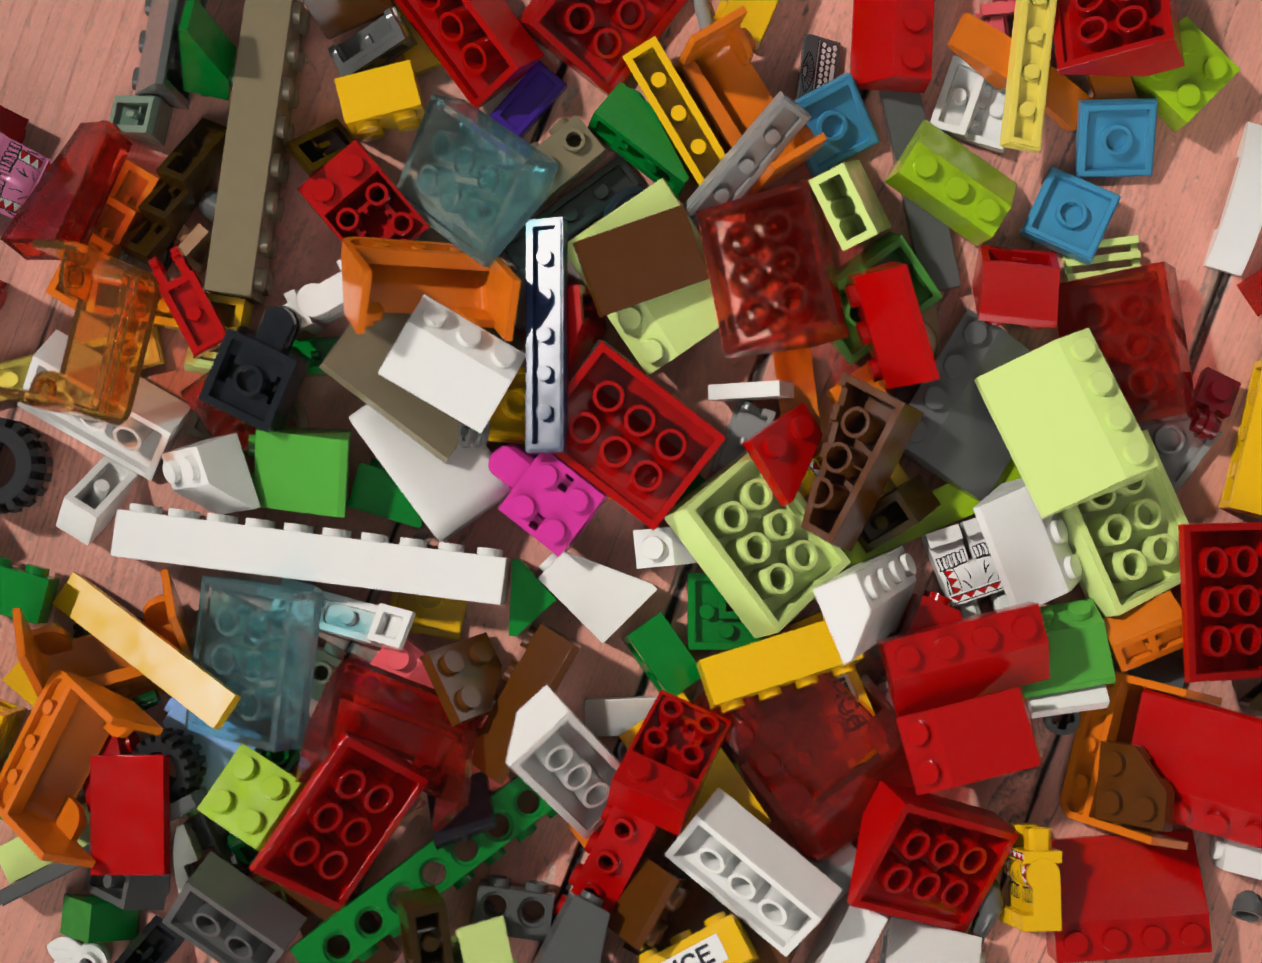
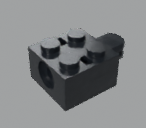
[198,306,313,432]

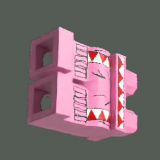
[0,132,70,227]

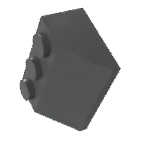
[162,851,307,963]

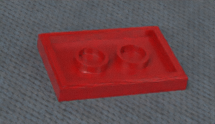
[90,754,170,875]

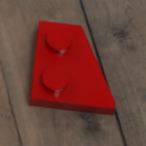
[742,402,823,506]

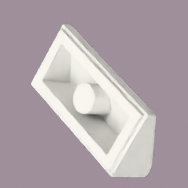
[584,696,657,737]

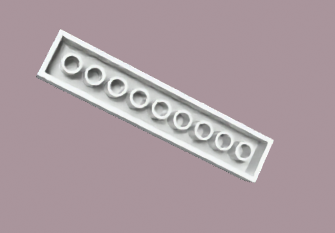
[110,503,511,605]

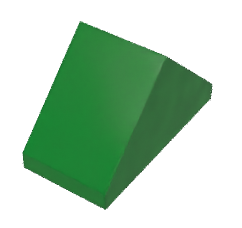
[509,559,558,636]
[60,893,141,944]

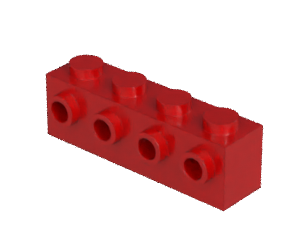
[553,803,659,931]

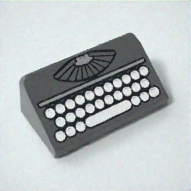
[795,34,841,100]

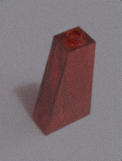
[1,120,132,260]

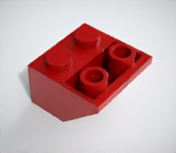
[972,245,1060,330]

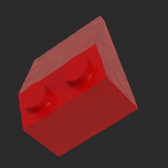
[896,686,1043,796]

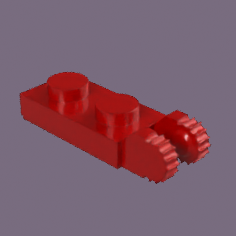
[148,245,227,358]

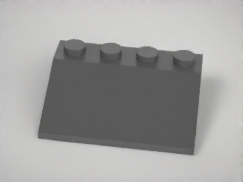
[132,0,207,110]
[902,308,1031,502]

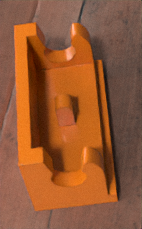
[1103,590,1183,673]

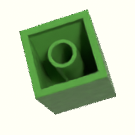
[248,426,351,518]

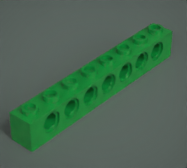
[290,775,558,963]

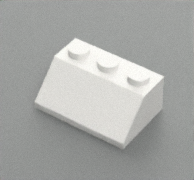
[378,294,526,433]
[973,478,1082,606]

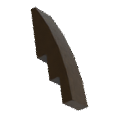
[120,118,227,264]

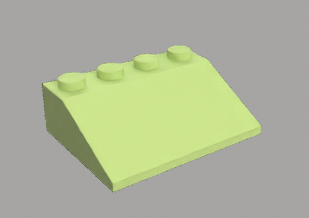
[567,177,749,376]
[974,328,1159,519]
[1058,429,1189,617]
[664,450,851,638]

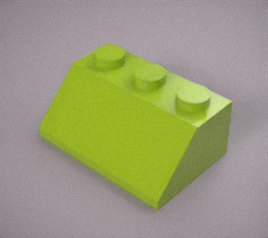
[884,119,1017,246]

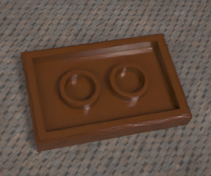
[573,205,709,318]

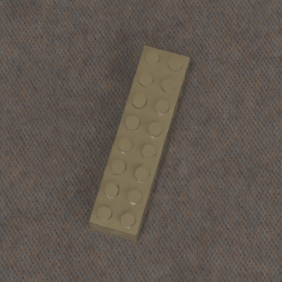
[204,0,310,305]

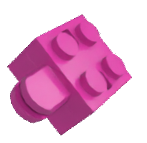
[488,443,609,557]

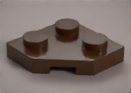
[420,632,502,727]
[1095,740,1175,832]

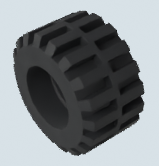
[0,417,53,514]

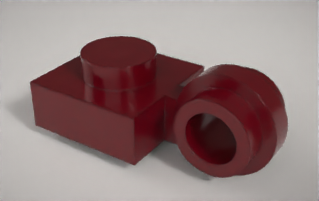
[1189,367,1241,441]

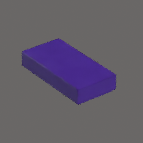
[489,60,567,143]

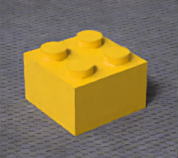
[334,59,429,142]

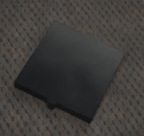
[427,771,497,850]

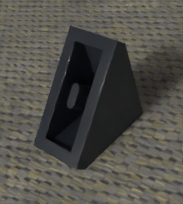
[114,914,185,963]

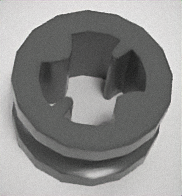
[458,421,490,449]
[1043,712,1081,736]

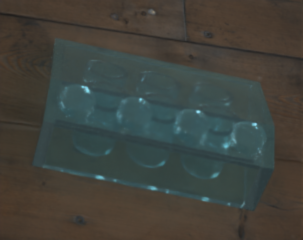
[397,94,560,267]
[185,576,323,752]

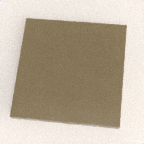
[319,312,526,462]

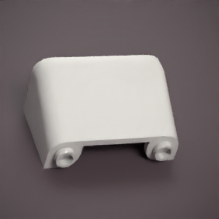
[348,404,512,542]

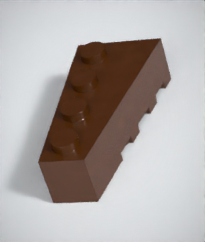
[801,371,924,551]

